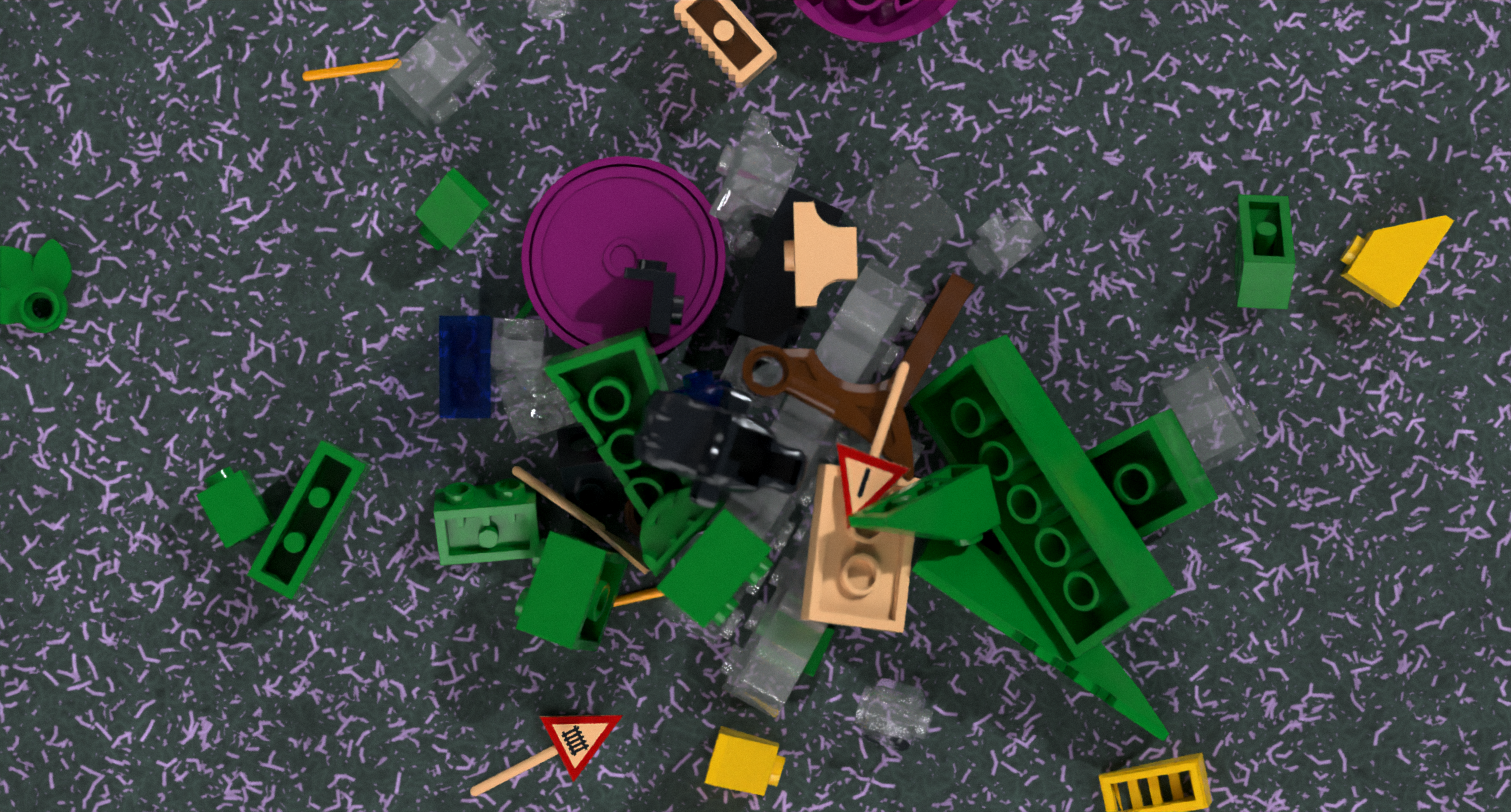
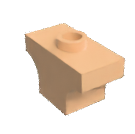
[784,202,857,308]

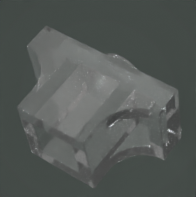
[709,110,801,222]

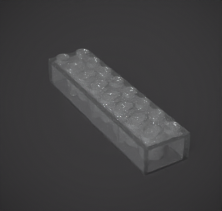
[660,257,927,645]

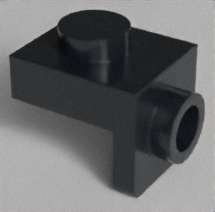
[624,259,685,336]

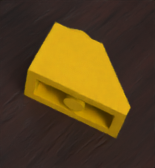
[1340,215,1454,308]
[704,726,786,796]

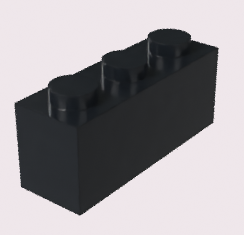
[726,186,848,349]

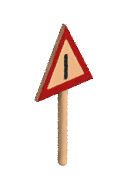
[837,362,910,530]

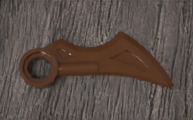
[741,345,914,482]

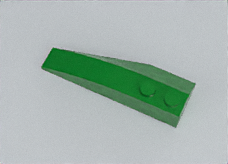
[911,539,1169,742]

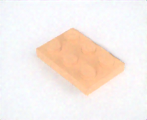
[800,464,921,633]

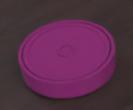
[521,156,726,356]

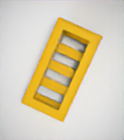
[1099,753,1212,812]

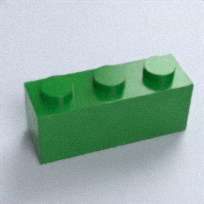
[247,440,373,600]

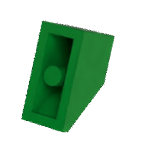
[415,167,497,253]
[1234,194,1296,309]

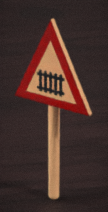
[470,715,623,796]

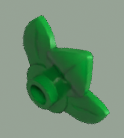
[0,239,73,333]

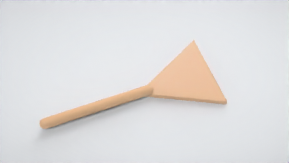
[512,466,651,574]

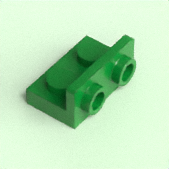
[433,478,541,566]

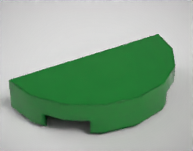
[640,486,727,577]

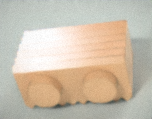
[674,0,777,88]

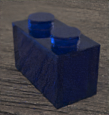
[439,315,495,419]

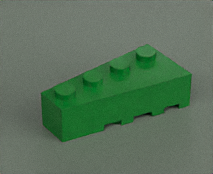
[543,326,714,533]

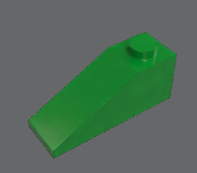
[848,464,1001,546]

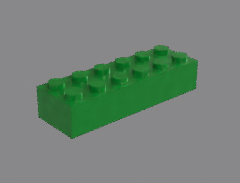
[908,334,1176,658]

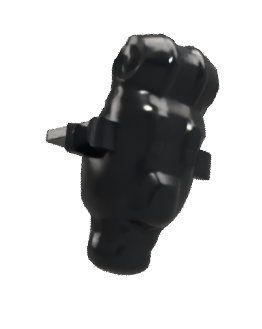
[633,388,808,508]

